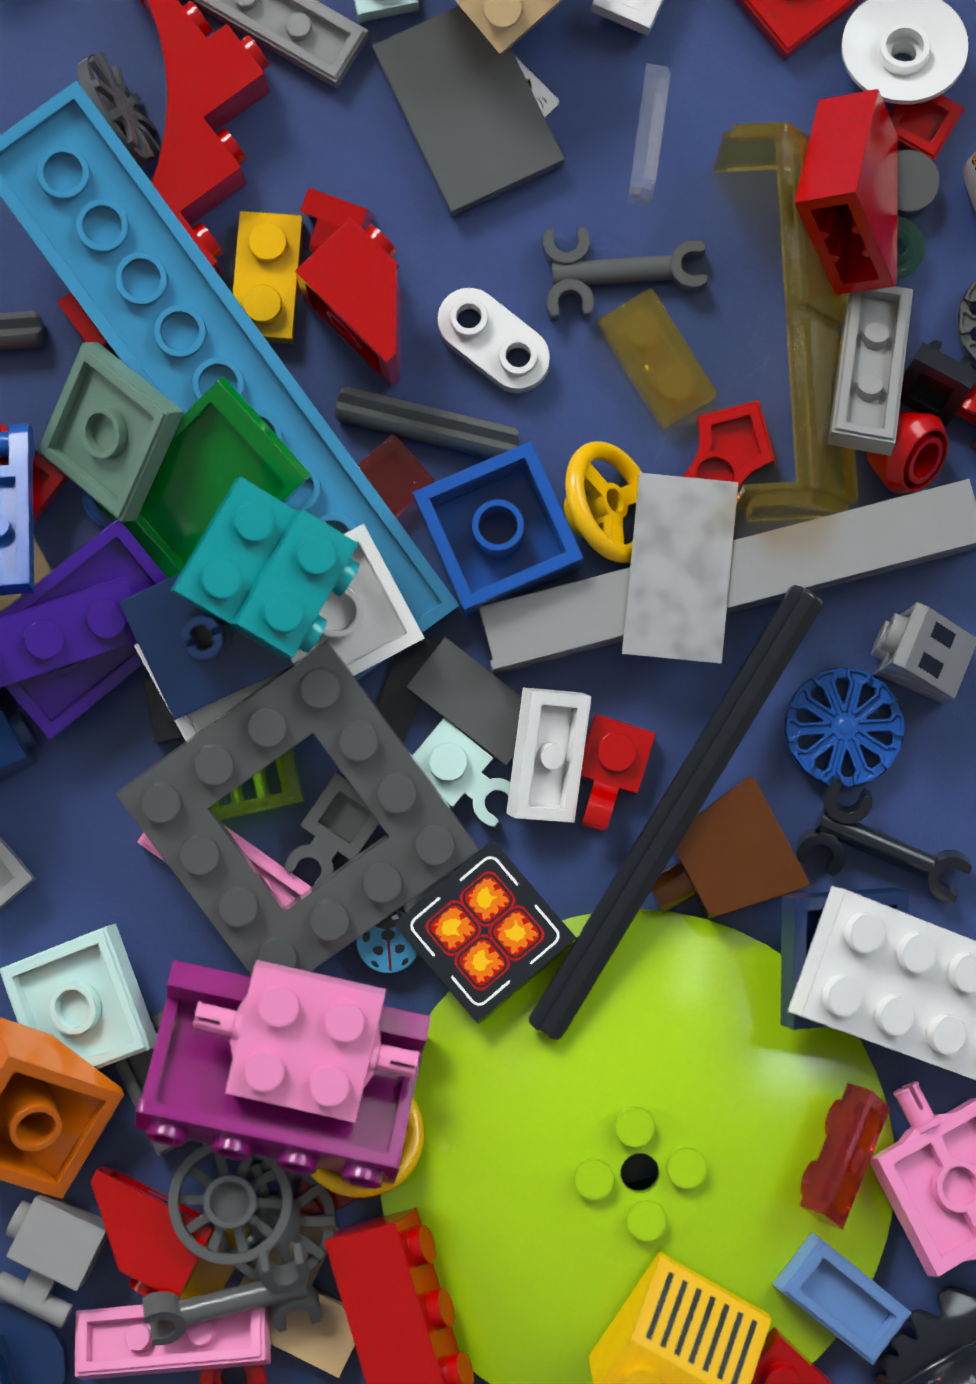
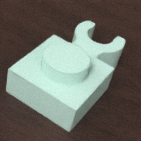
[412,718,510,827]

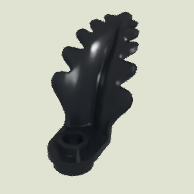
[874,1286,976,1384]

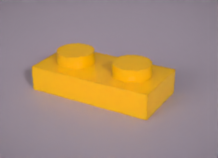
[233,211,304,344]

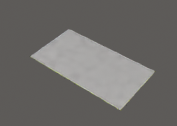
[622,473,738,664]

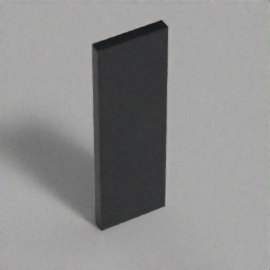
[377,637,440,743]

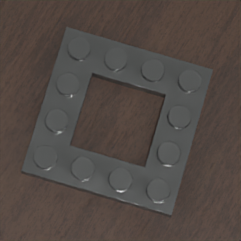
[116,639,480,976]

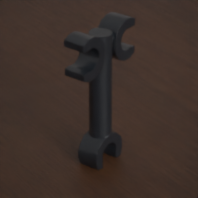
[796,775,972,903]

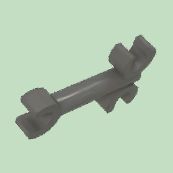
[542,227,708,321]
[142,1243,322,1346]

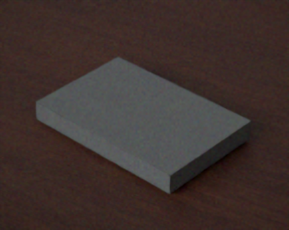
[372,6,565,217]

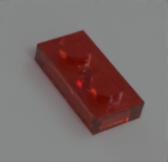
[799,1083,890,1230]

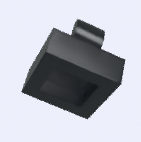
[900,340,976,427]

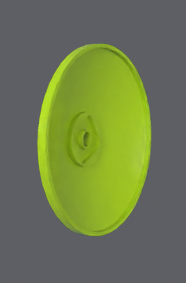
[380,909,894,1384]

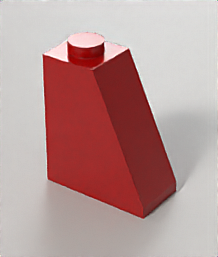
[794,89,898,296]

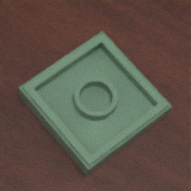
[37,342,184,522]

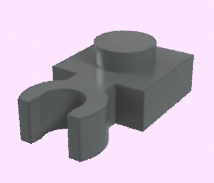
[284,771,379,886]

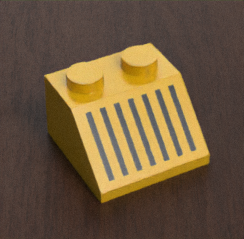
[588,1251,771,1384]

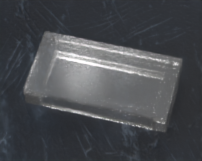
[627,64,671,206]

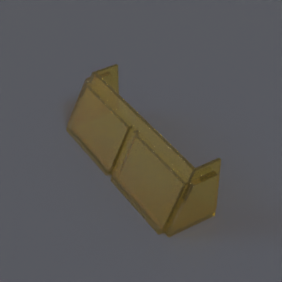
[713,122,858,522]

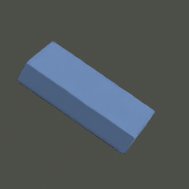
[772,1232,912,1365]

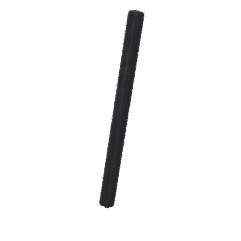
[529,585,823,1040]

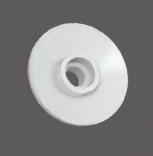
[842,0,968,104]

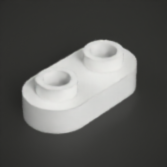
[438,288,550,393]

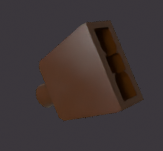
[651,775,810,918]

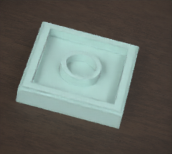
[0,924,157,1069]

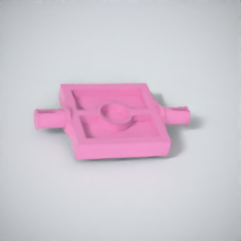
[192,960,419,1122]
[868,1081,976,1277]

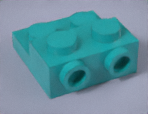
[170,476,360,659]

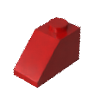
[90,1164,214,1297]

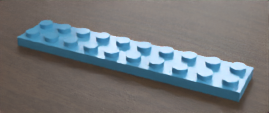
[0,80,460,680]

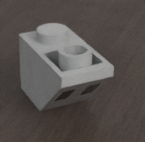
[871,602,976,704]

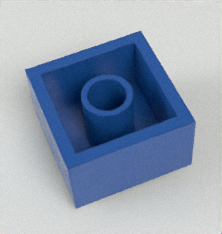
[413,441,583,619]

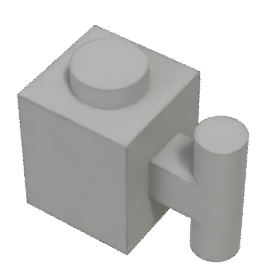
[0,1193,108,1329]

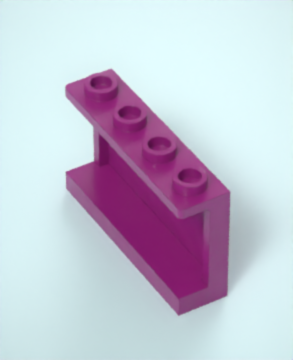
[135,960,431,1189]

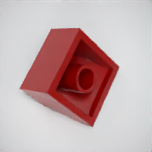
[295,217,401,388]

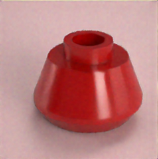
[867,412,949,495]

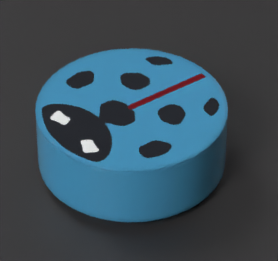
[356,910,419,973]

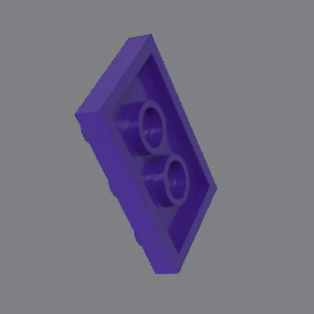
[0,518,168,740]

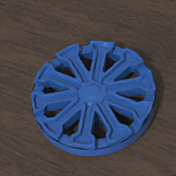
[784,668,905,787]

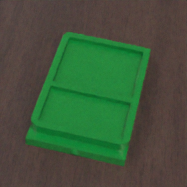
[98,376,311,578]

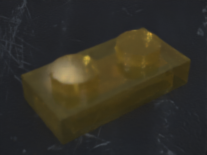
[597,287,717,430]

